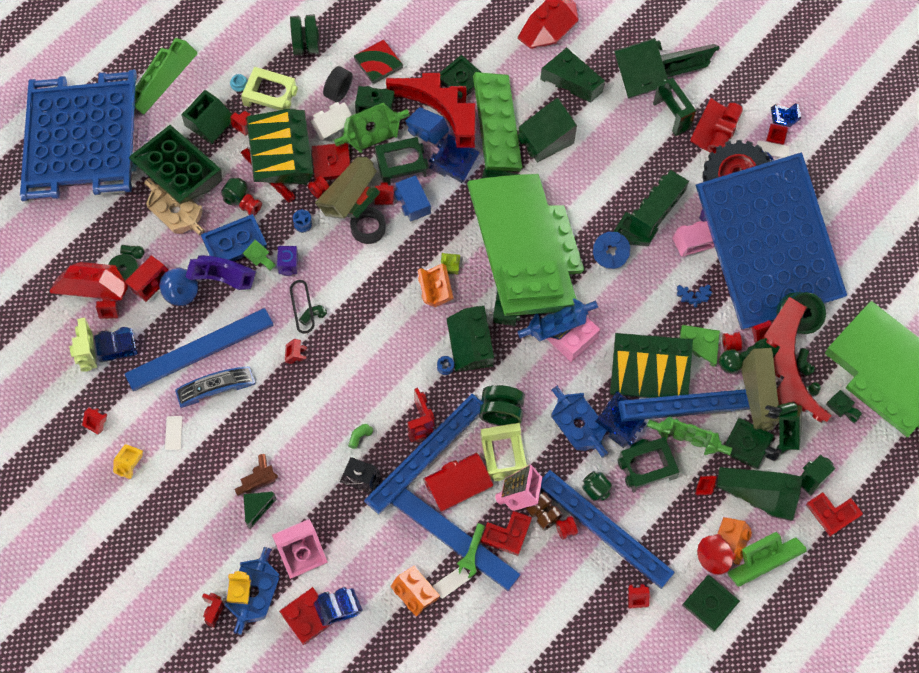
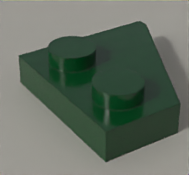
[614,212,659,246]

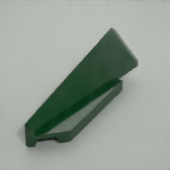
[661,44,720,77]

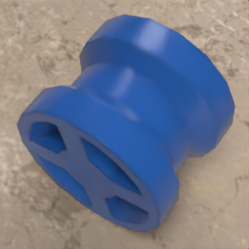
[293,209,312,233]

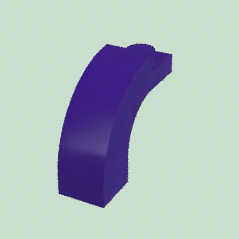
[185,255,256,290]

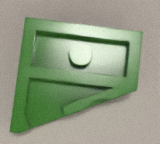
[680,325,720,367]

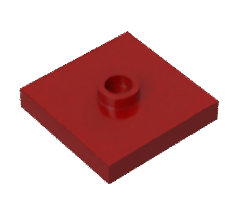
[312,143,350,180]

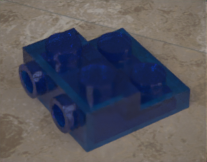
[428,134,480,183]
[595,391,647,448]

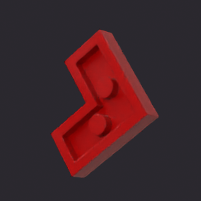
[806,492,863,537]
[480,511,532,556]

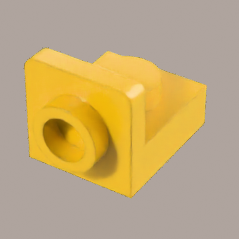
[113,444,143,479]
[227,571,251,604]

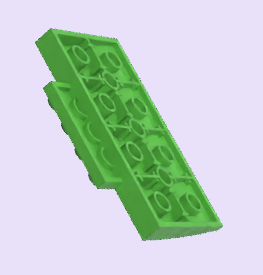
[467,174,584,316]
[824,301,919,438]

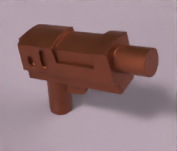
[234,454,278,496]

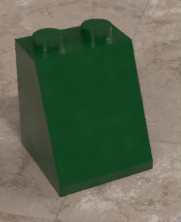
[518,98,577,163]

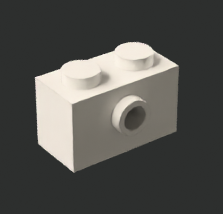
[310,102,352,140]

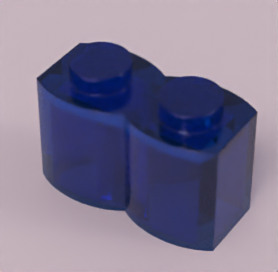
[94,327,138,362]
[314,587,363,626]

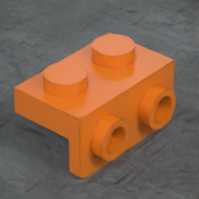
[418,263,453,307]
[718,517,752,565]
[391,566,440,616]

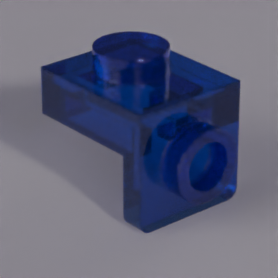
[771,103,801,127]

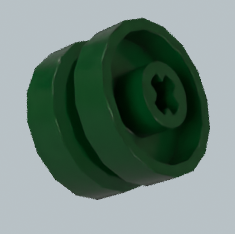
[290,14,319,56]
[776,292,826,334]
[479,385,525,426]

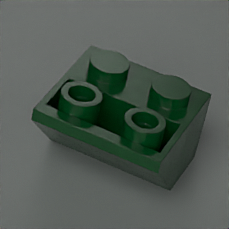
[181,90,232,145]

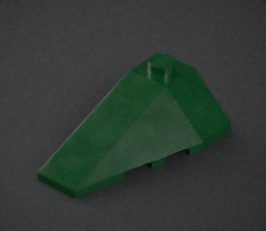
[716,467,802,521]

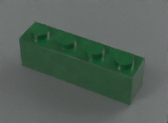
[630,170,689,239]

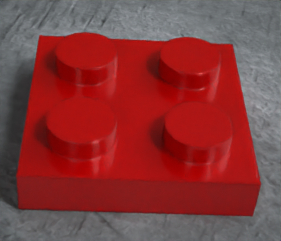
[279,587,337,645]

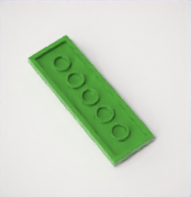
[473,72,522,172]

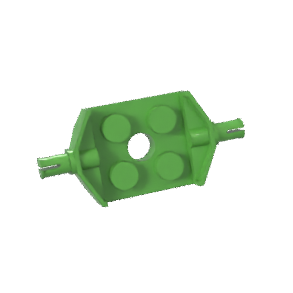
[334,103,410,153]
[647,417,732,456]

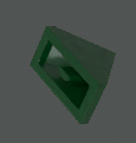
[243,491,277,529]

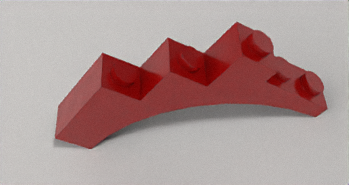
[386,73,476,148]
[764,297,832,423]

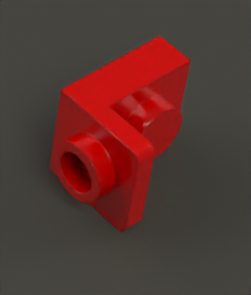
[202,593,225,628]

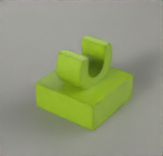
[441,253,460,275]

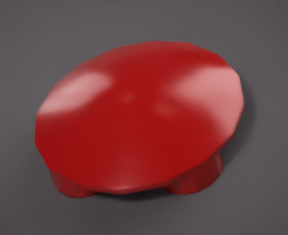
[697,534,736,574]

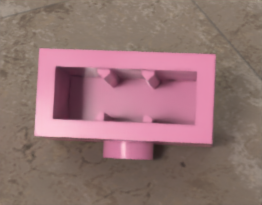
[672,221,715,257]

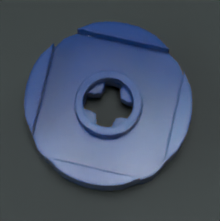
[593,232,630,269]

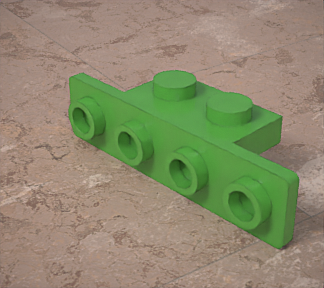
[728,532,807,587]

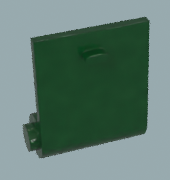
[614,38,668,99]

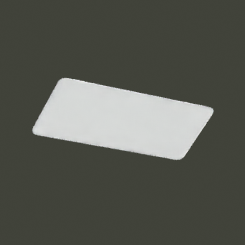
[757,140,790,158]
[165,416,182,450]
[433,567,471,598]

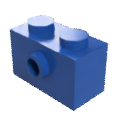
[405,107,450,144]
[394,175,431,222]

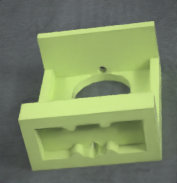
[241,67,298,110]
[480,423,528,481]

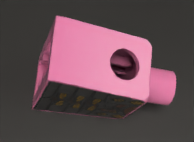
[495,464,542,511]

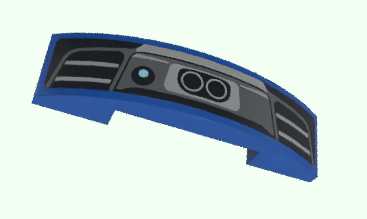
[175,366,255,408]

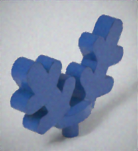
[677,285,712,308]

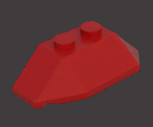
[517,0,579,49]
[50,262,128,300]

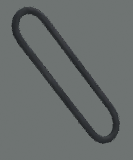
[290,280,315,334]

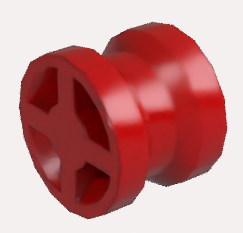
[307,175,330,199]
[239,193,262,216]
[722,332,742,351]
[555,516,578,540]

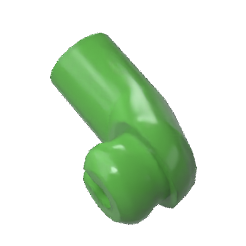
[348,424,373,449]

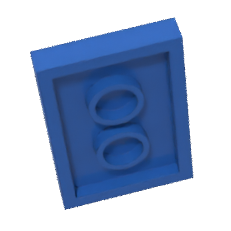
[201,214,268,261]

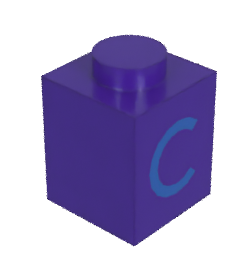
[277,246,298,276]

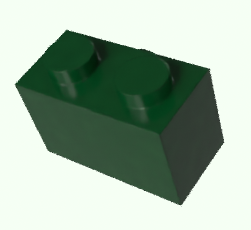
[355,86,395,114]
[801,454,836,496]

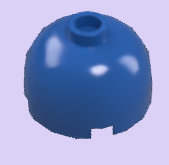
[159,267,198,306]

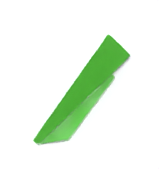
[135,38,197,114]

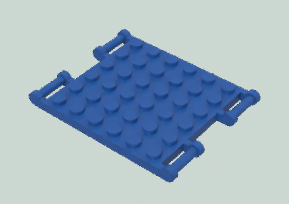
[20,70,137,202]

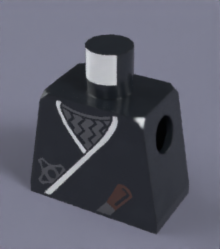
[340,457,382,494]

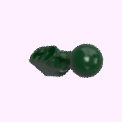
[719,338,780,374]

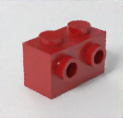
[125,255,168,302]

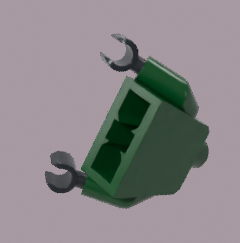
[765,402,802,461]

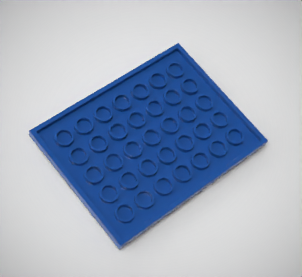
[695,152,847,330]

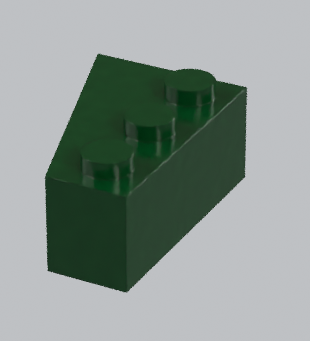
[540,47,605,103]

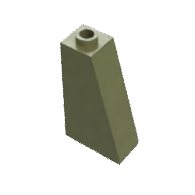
[315,157,377,218]
[741,348,780,431]

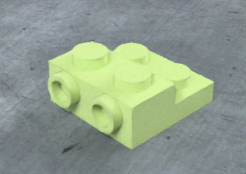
[69,318,97,372]

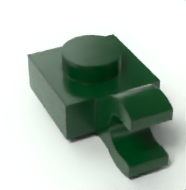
[826,390,862,424]

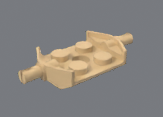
[144,178,205,236]

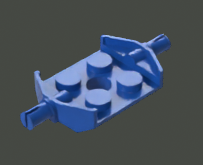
[518,298,599,342]
[551,385,609,458]
[225,547,280,635]

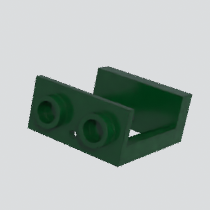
[653,78,696,136]
[375,137,429,185]
[617,437,680,493]

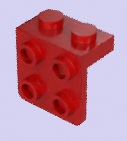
[407,387,435,443]

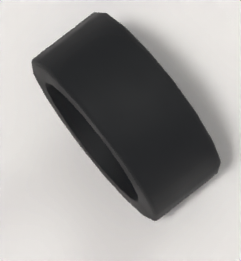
[323,66,353,102]
[350,207,386,244]

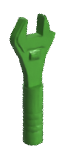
[457,523,485,578]

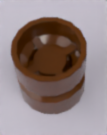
[526,492,563,531]

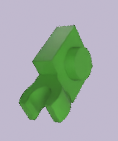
[242,240,275,271]

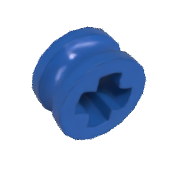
[437,356,454,375]

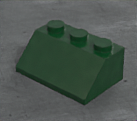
[446,305,494,372]

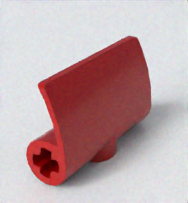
[690,98,743,153]
[423,453,493,512]

